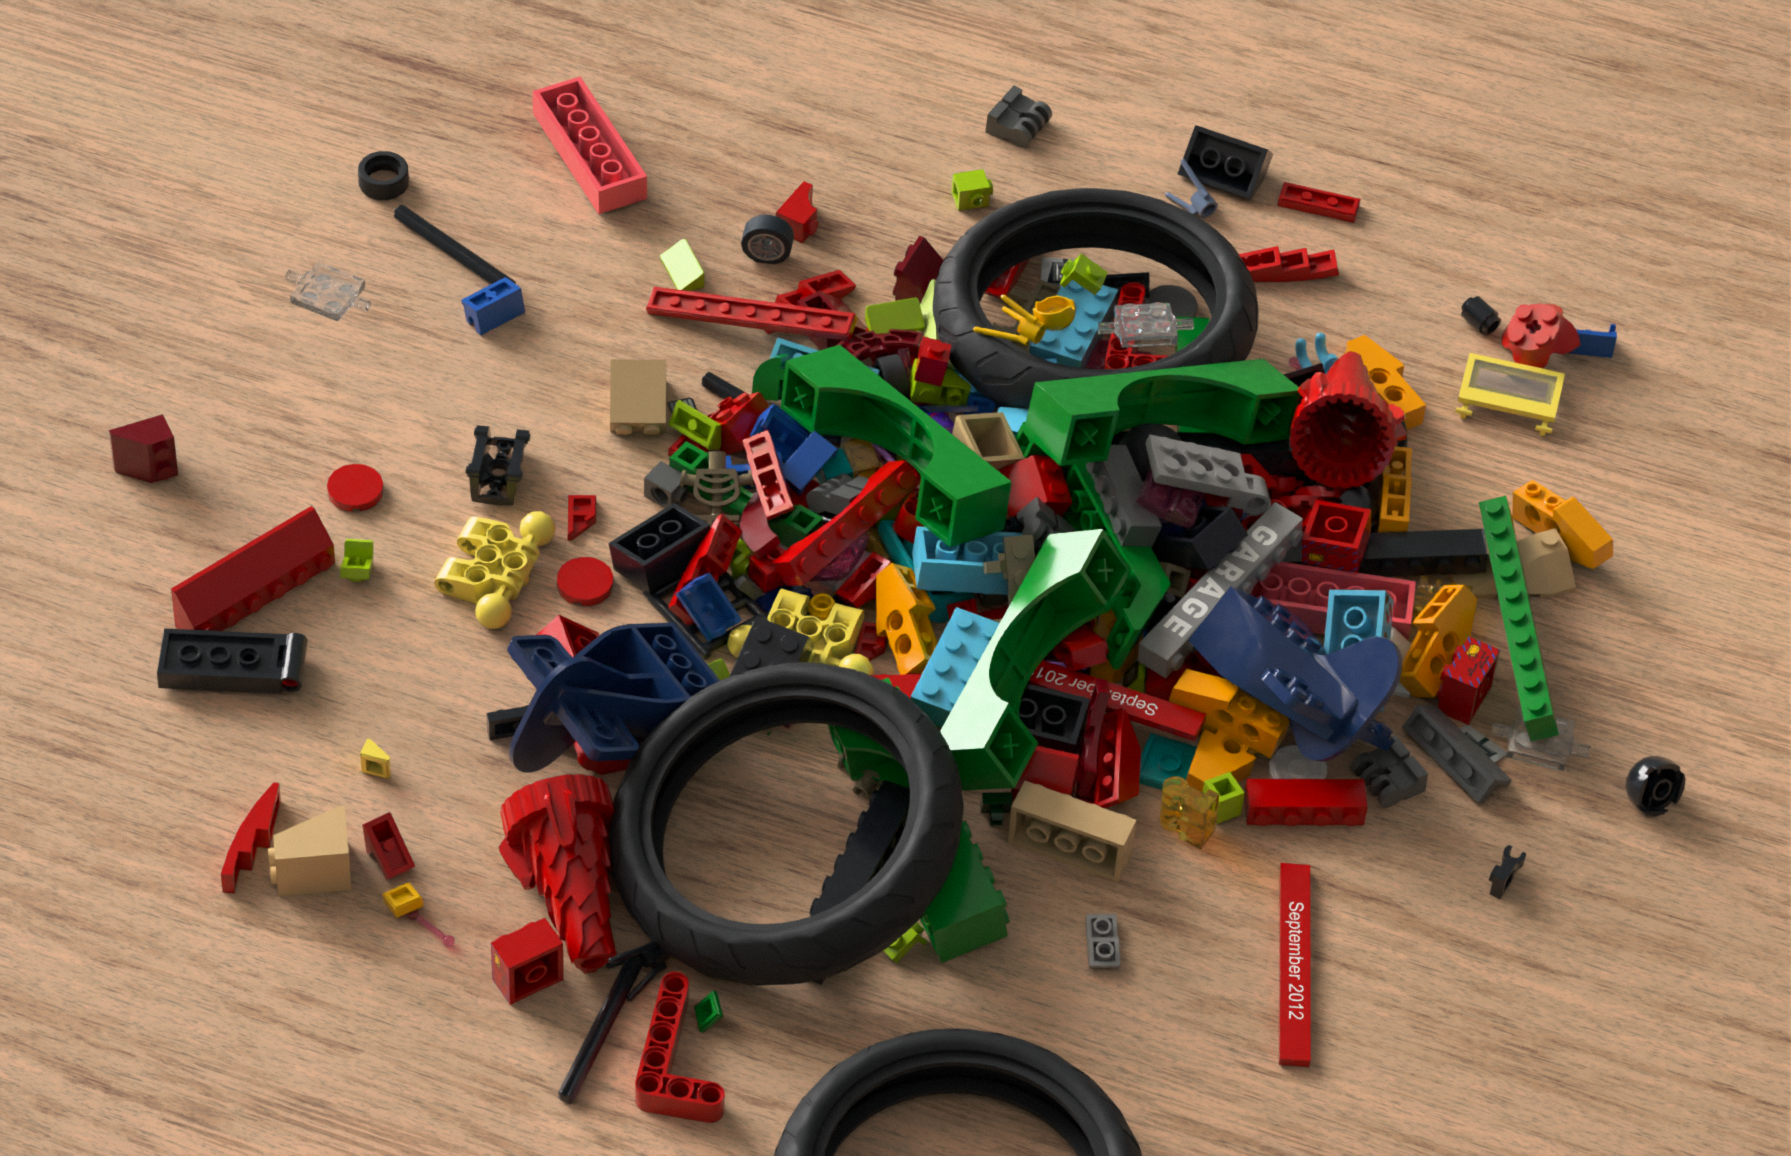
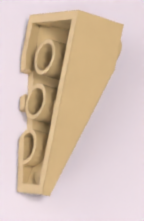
[1449,529,1576,598]

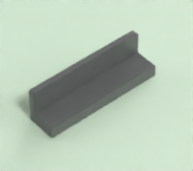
[1402,705,1512,803]

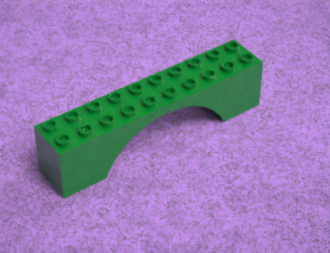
[780,345,1012,547]
[1023,359,1301,466]
[940,529,1131,791]
[828,678,1010,963]

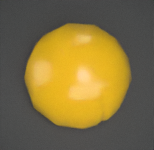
[1032,295,1076,331]

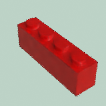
[1244,779,1368,826]

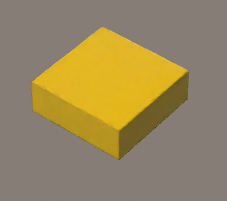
[382,882,424,918]

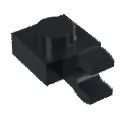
[1489,845,1526,899]

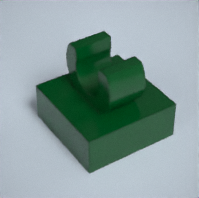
[980,792,1013,826]

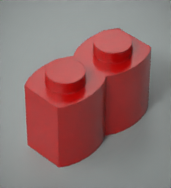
[1052,624,1109,672]

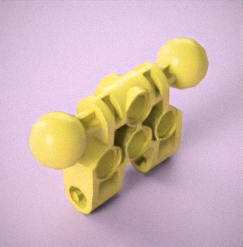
[434,511,556,629]
[727,589,874,675]

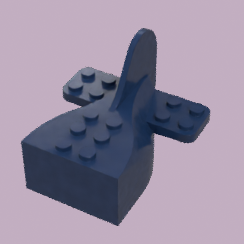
[1188,586,1402,762]
[507,622,720,773]

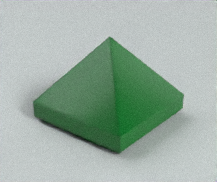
[694,990,724,1033]

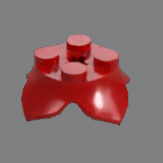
[1501,303,1580,369]

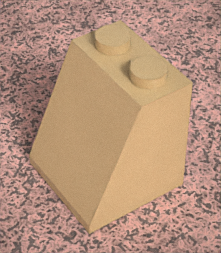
[610,359,666,435]
[952,412,1025,470]
[268,805,351,897]

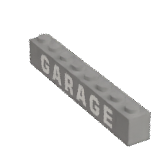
[1138,502,1303,678]

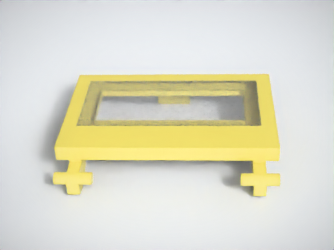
[1455,353,1565,436]

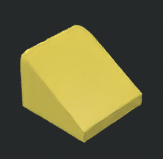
[360,738,391,779]

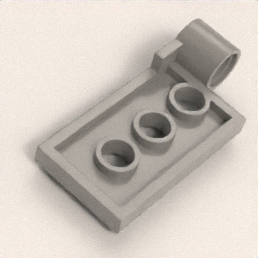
[1145,435,1271,516]

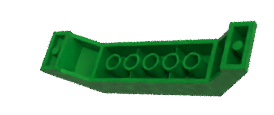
[1015,422,1171,670]

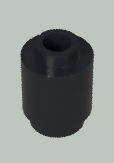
[1461,296,1501,335]

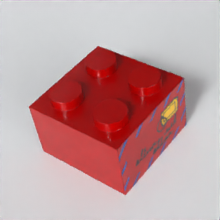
[1302,500,1371,573]
[1436,636,1500,725]
[491,918,564,1005]

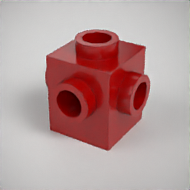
[748,545,786,593]

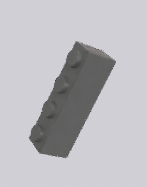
[1086,445,1162,547]

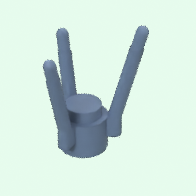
[1165,159,1218,218]

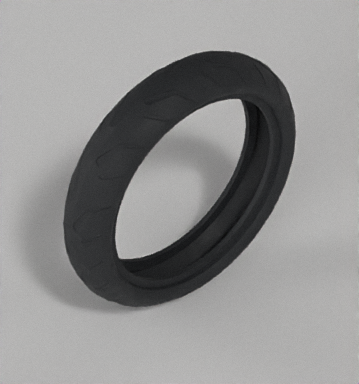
[932,188,1259,429]
[609,662,964,986]
[774,1028,1142,1156]

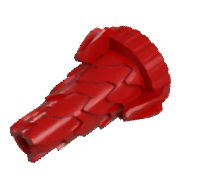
[1290,351,1407,488]
[499,774,617,974]

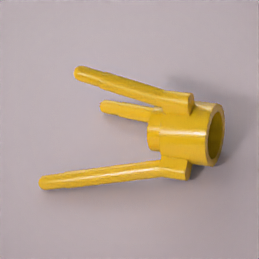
[973,295,1046,346]

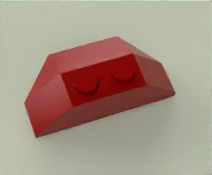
[1076,707,1141,809]

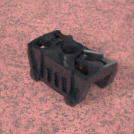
[466,425,531,506]

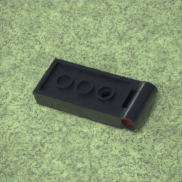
[157,628,308,694]

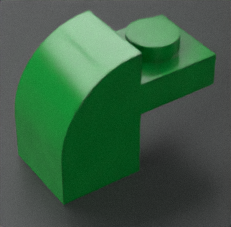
[752,354,789,401]

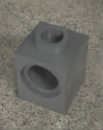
[644,461,689,508]

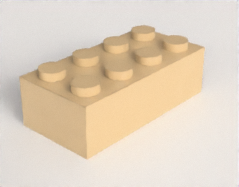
[1008,781,1137,882]

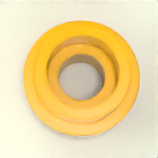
[808,593,835,620]

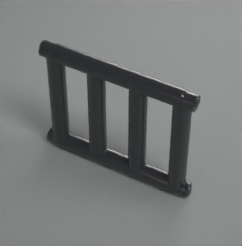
[643,572,768,660]

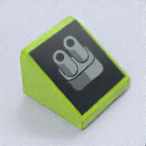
[1122,659,1146,693]

